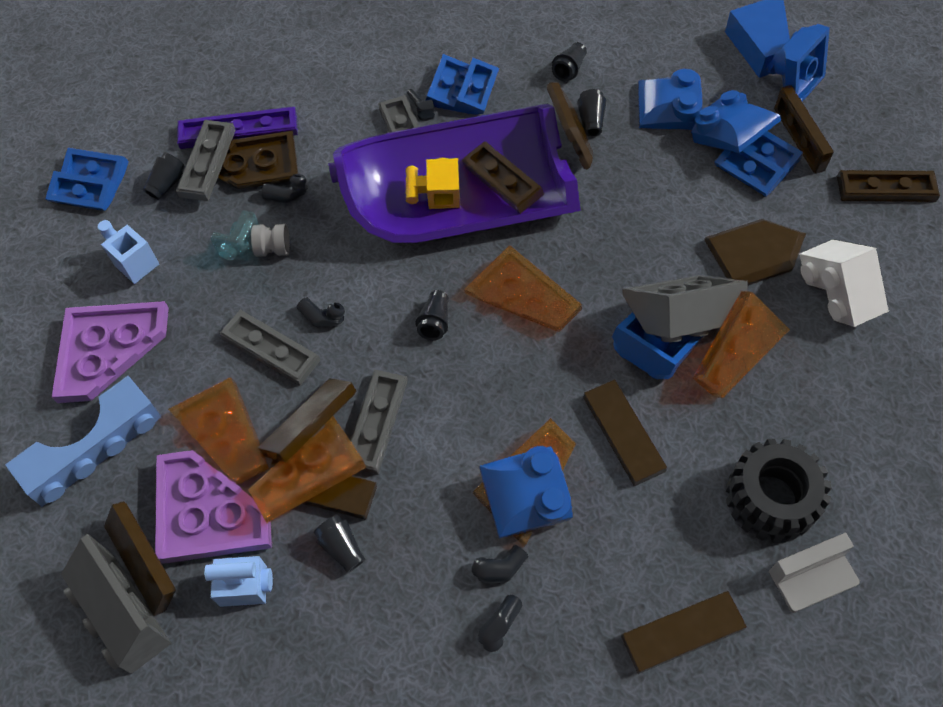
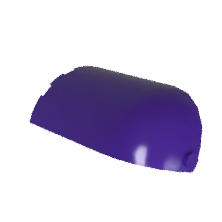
[328,103,581,243]

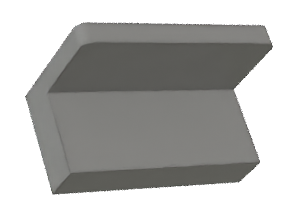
[769,533,860,613]

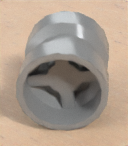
[251,223,290,257]

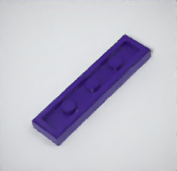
[177,107,298,149]

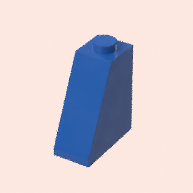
[725,0,790,78]

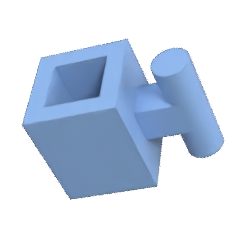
[98,220,159,284]
[204,556,273,607]

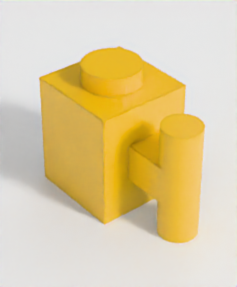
[406,158,460,209]

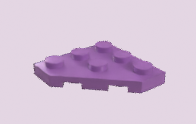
[52,301,169,403]
[155,450,272,564]

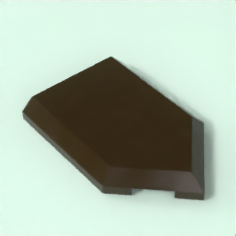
[546,82,593,170]
[218,131,299,189]
[704,219,806,286]

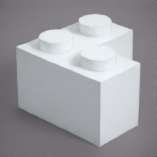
[799,240,889,327]

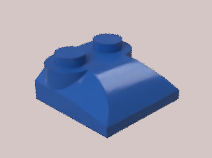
[772,24,830,101]
[638,69,703,130]
[691,90,781,153]
[612,312,703,379]
[479,446,573,539]

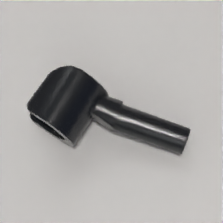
[407,89,435,120]

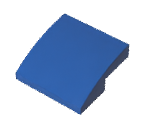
[425,54,499,114]
[714,131,803,196]
[45,148,129,211]

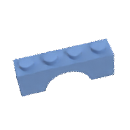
[5,376,161,507]

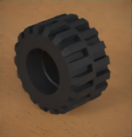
[725,438,832,543]

